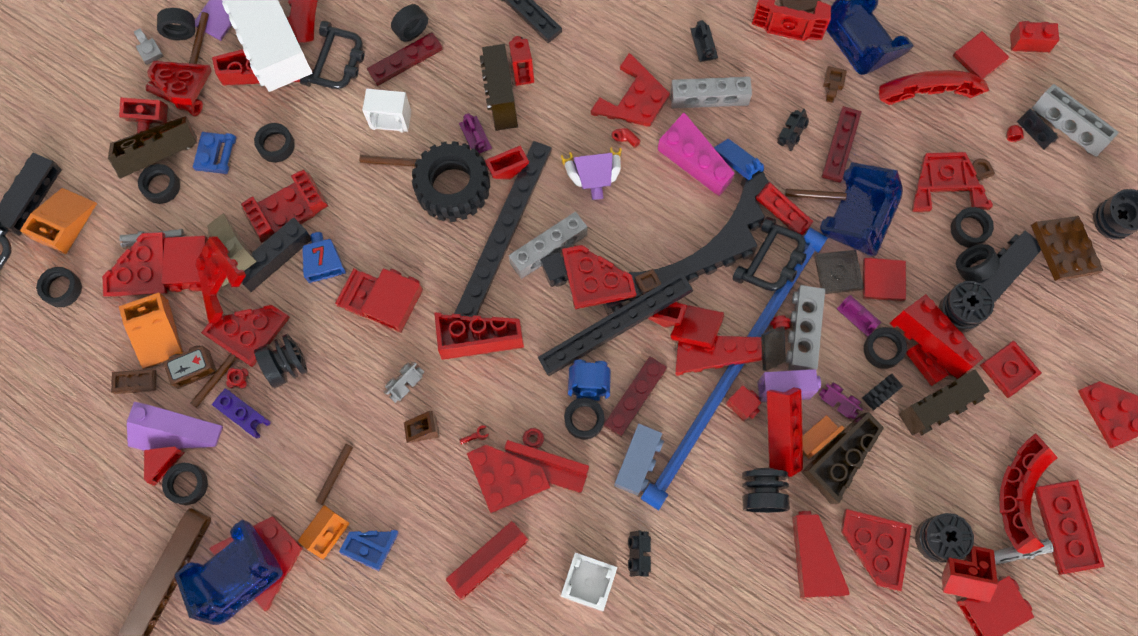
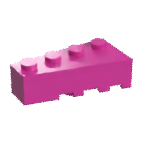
[658,113,734,196]

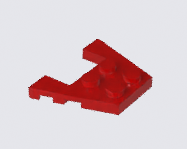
[591,53,670,127]
[912,152,993,212]
[196,236,246,324]
[209,516,303,611]

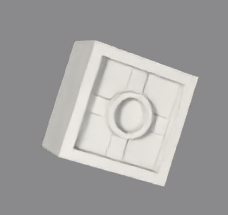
[362,89,412,133]
[561,553,617,612]

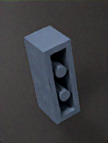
[614,423,664,496]

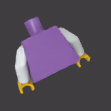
[561,147,622,200]

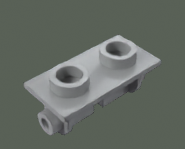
[384,362,425,403]

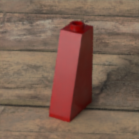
[792,511,850,598]

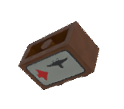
[163,345,217,389]

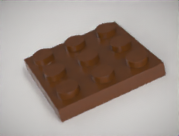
[1031,216,1104,281]

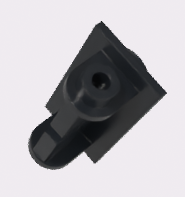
[690,20,718,62]
[777,108,809,152]
[1017,108,1058,150]
[628,530,651,577]

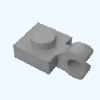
[134,28,164,65]

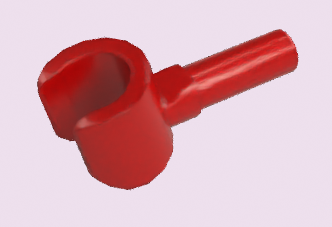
[459,425,489,444]

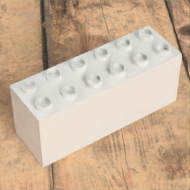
[222,0,312,92]

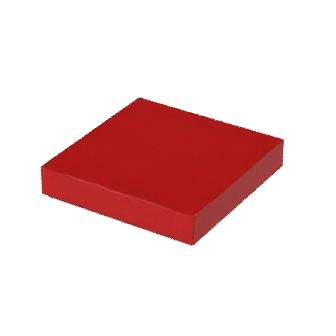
[953,31,1009,79]
[863,258,906,301]
[671,305,724,348]
[980,340,1042,398]

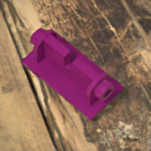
[459,113,492,154]
[837,295,881,337]
[818,382,863,420]

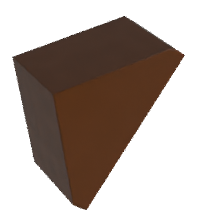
[404,411,439,443]

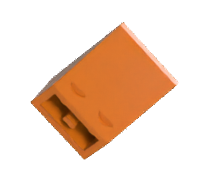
[20,188,97,254]
[119,293,183,369]

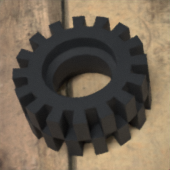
[862,373,903,411]

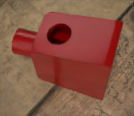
[509,36,534,86]

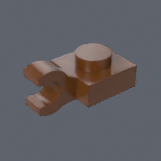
[823,66,847,103]

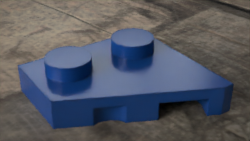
[339,530,399,571]

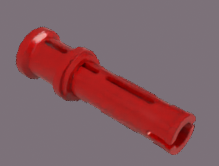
[146,81,203,117]

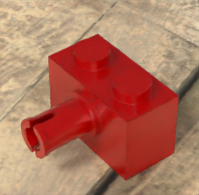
[119,97,168,133]

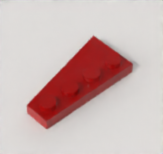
[675,336,763,376]

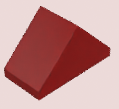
[485,145,529,180]
[648,302,687,328]
[144,446,185,486]

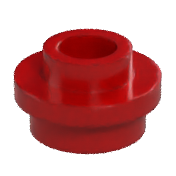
[770,315,791,332]
[523,428,544,449]

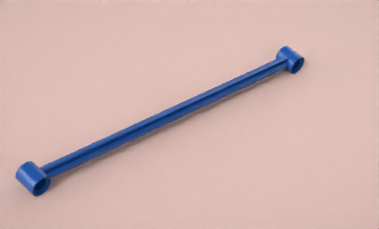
[640,227,828,511]

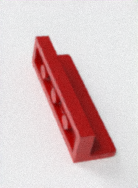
[767,387,803,477]
[504,440,589,493]
[446,521,529,600]

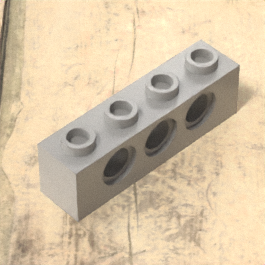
[670,77,752,109]
[1032,84,1119,157]
[508,211,587,279]
[786,285,825,371]

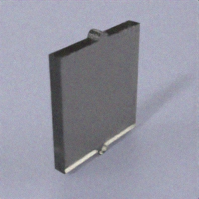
[761,326,786,371]

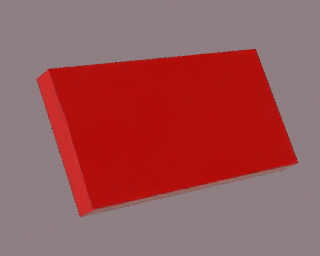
[1034,479,1105,575]

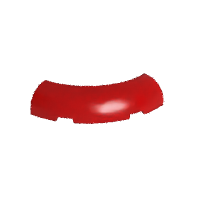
[286,0,318,43]
[879,70,989,105]
[999,433,1058,554]

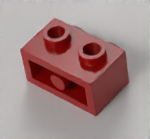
[1010,21,1059,53]

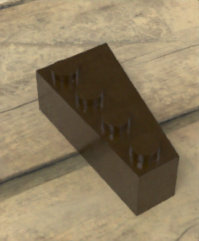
[480,44,518,131]
[108,116,197,179]
[899,369,990,436]
[801,412,884,504]

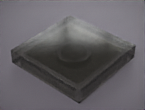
[814,250,864,294]

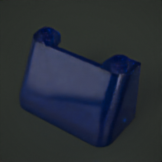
[826,0,914,75]
[820,162,903,256]
[174,519,283,625]

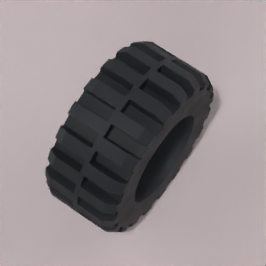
[411,141,490,222]

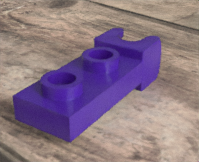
[211,388,270,439]

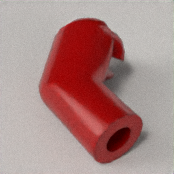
[611,128,641,148]

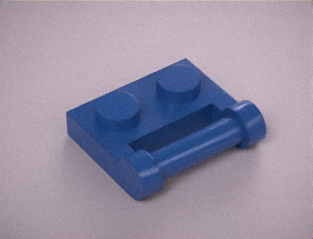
[193,132,237,174]

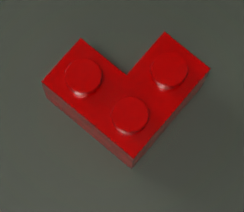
[942,546,998,602]

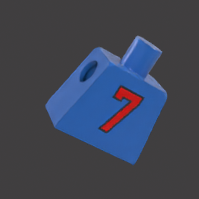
[302,232,346,283]

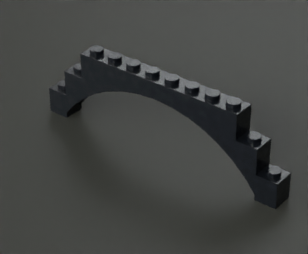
[540,171,768,314]

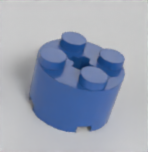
[568,360,611,401]

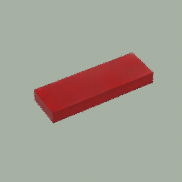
[756,182,814,235]

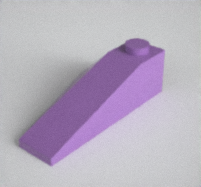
[127,401,223,450]

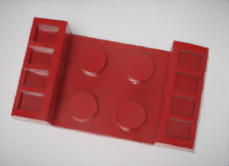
[752,0,831,41]
[241,170,328,243]

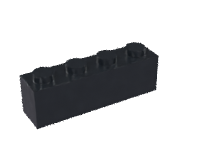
[0,153,62,236]
[242,217,311,292]
[978,230,1041,303]

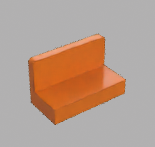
[802,415,845,460]
[298,505,350,560]

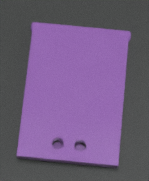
[195,0,232,41]

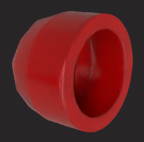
[1006,125,1024,142]

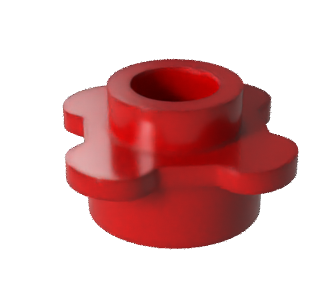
[226,368,249,389]

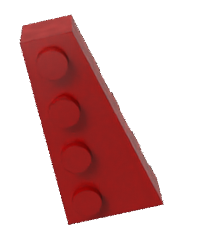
[212,49,300,85]
[889,294,984,379]
[434,312,524,360]

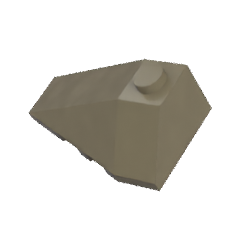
[207,213,257,287]

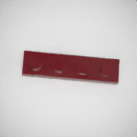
[366,32,443,86]
[821,106,862,183]
[604,356,667,437]

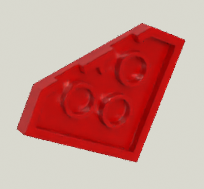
[147,61,212,105]
[102,232,168,297]
[562,245,636,309]
[201,305,290,368]
[1078,381,1138,449]
[467,445,551,513]
[841,509,912,591]

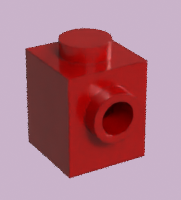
[726,385,762,422]

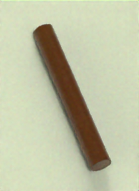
[189,12,209,64]
[359,155,417,167]
[785,189,847,201]
[190,354,238,408]
[315,444,353,505]

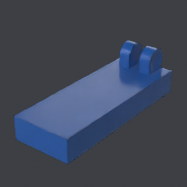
[714,139,764,180]

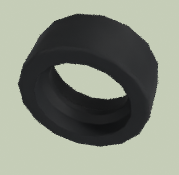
[391,4,428,42]
[157,8,195,40]
[254,123,295,163]
[138,164,180,204]
[950,207,994,248]
[956,244,1000,282]
[36,267,82,307]
[864,327,907,369]
[564,397,605,440]
[162,462,208,505]

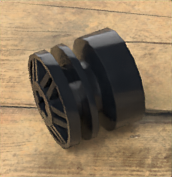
[1093,189,1138,240]
[938,281,994,332]
[254,333,308,389]
[742,468,790,513]
[915,513,974,563]

